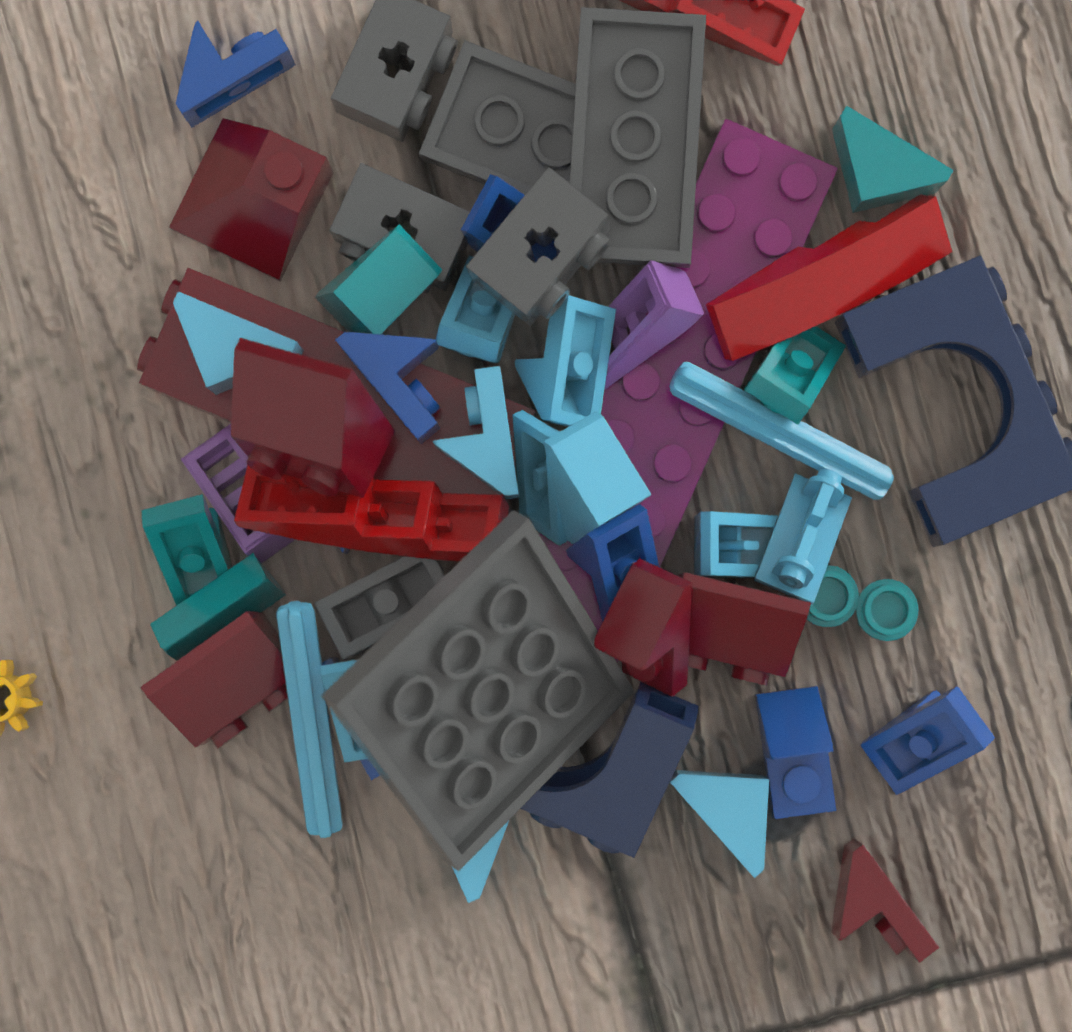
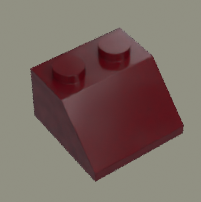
[231,338,396,498]
[677,572,811,686]
[140,611,288,749]

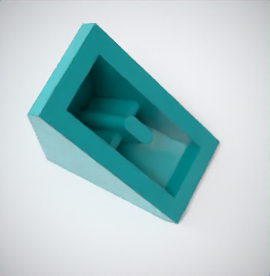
[832,106,954,213]
[315,224,443,335]

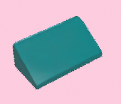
[150,553,286,661]

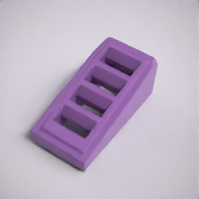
[604,260,704,390]
[181,424,295,563]

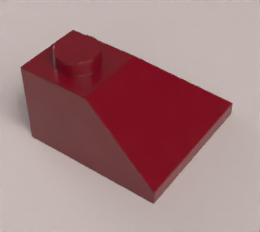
[169,118,334,282]

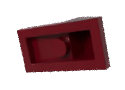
[594,559,692,697]
[832,838,940,963]

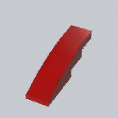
[619,0,805,66]
[706,194,952,361]
[234,465,509,561]

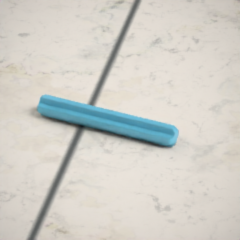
[669,362,894,500]
[276,600,343,838]

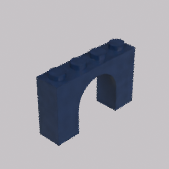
[835,255,1072,547]
[520,682,699,858]

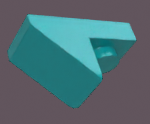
[744,326,846,425]
[141,494,233,606]

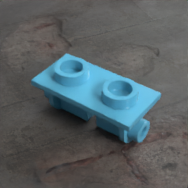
[754,469,852,605]

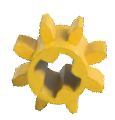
[0,659,43,737]

